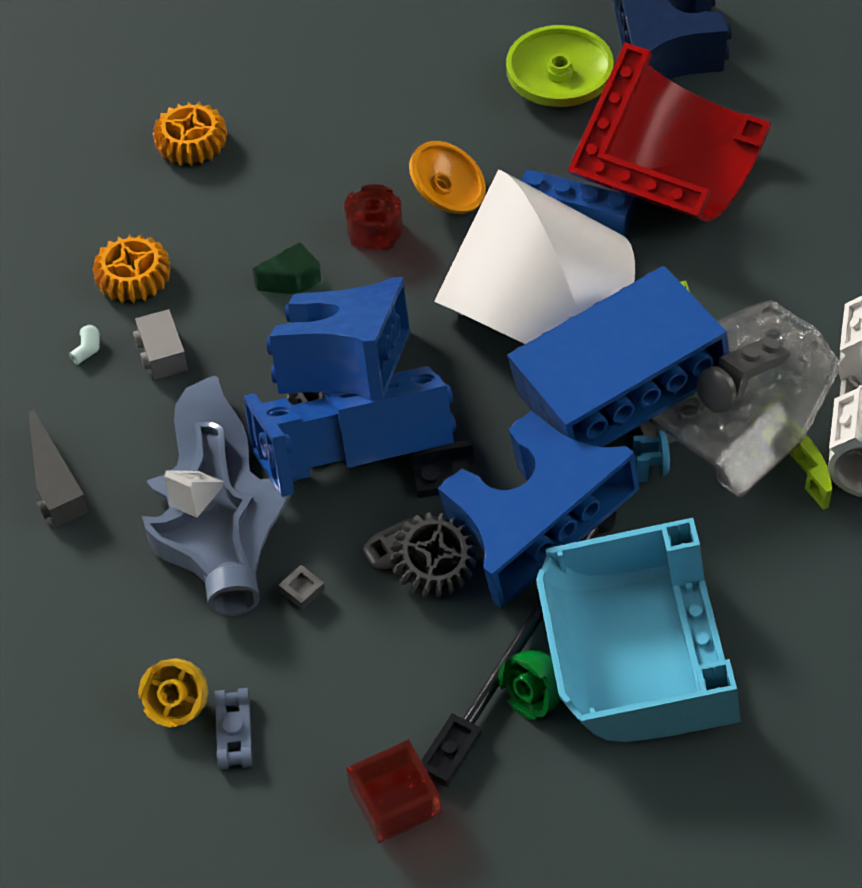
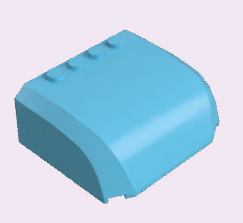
[536,518,741,742]

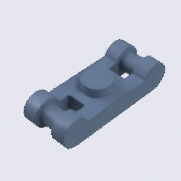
[214,687,253,770]

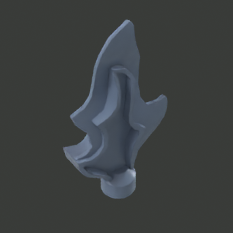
[142,376,294,616]

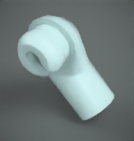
[69,325,100,365]

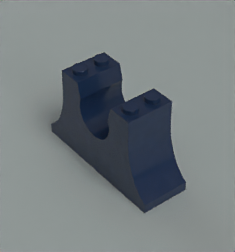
[612,0,732,79]

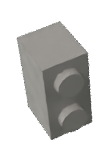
[133,309,188,380]

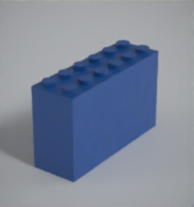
[507,266,730,447]

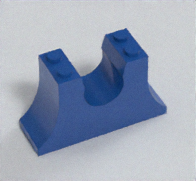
[266,277,410,400]
[438,411,640,609]

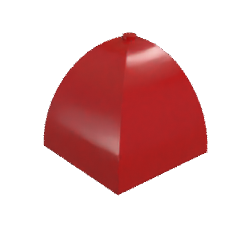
[568,42,772,222]

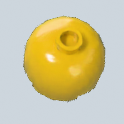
[138,658,209,728]

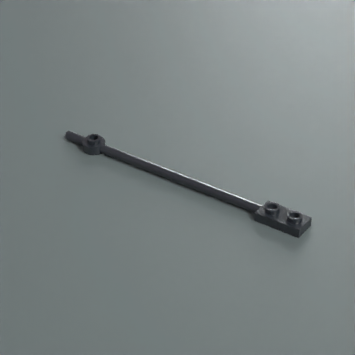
[417,511,617,788]

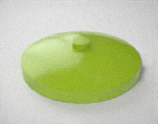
[506,25,614,107]

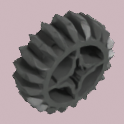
[390,512,477,599]

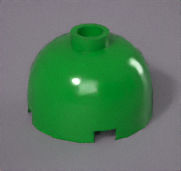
[498,650,561,720]

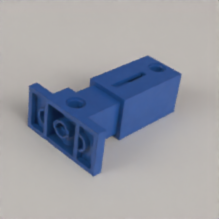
[243,366,456,497]

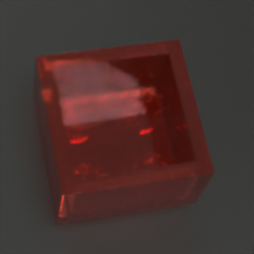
[346,739,441,844]

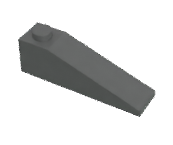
[28,410,89,528]

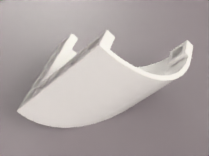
[434,169,635,344]

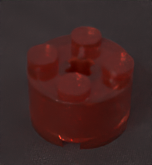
[344,184,403,250]

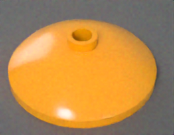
[409,141,486,214]

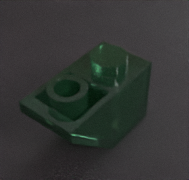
[252,242,322,294]

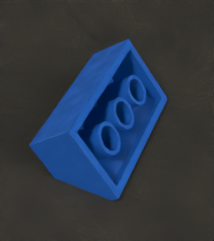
[521,169,641,237]

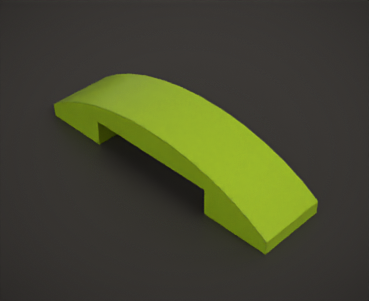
[750,404,832,510]

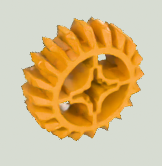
[153,102,227,167]
[92,234,171,304]

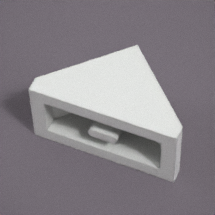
[164,470,224,518]

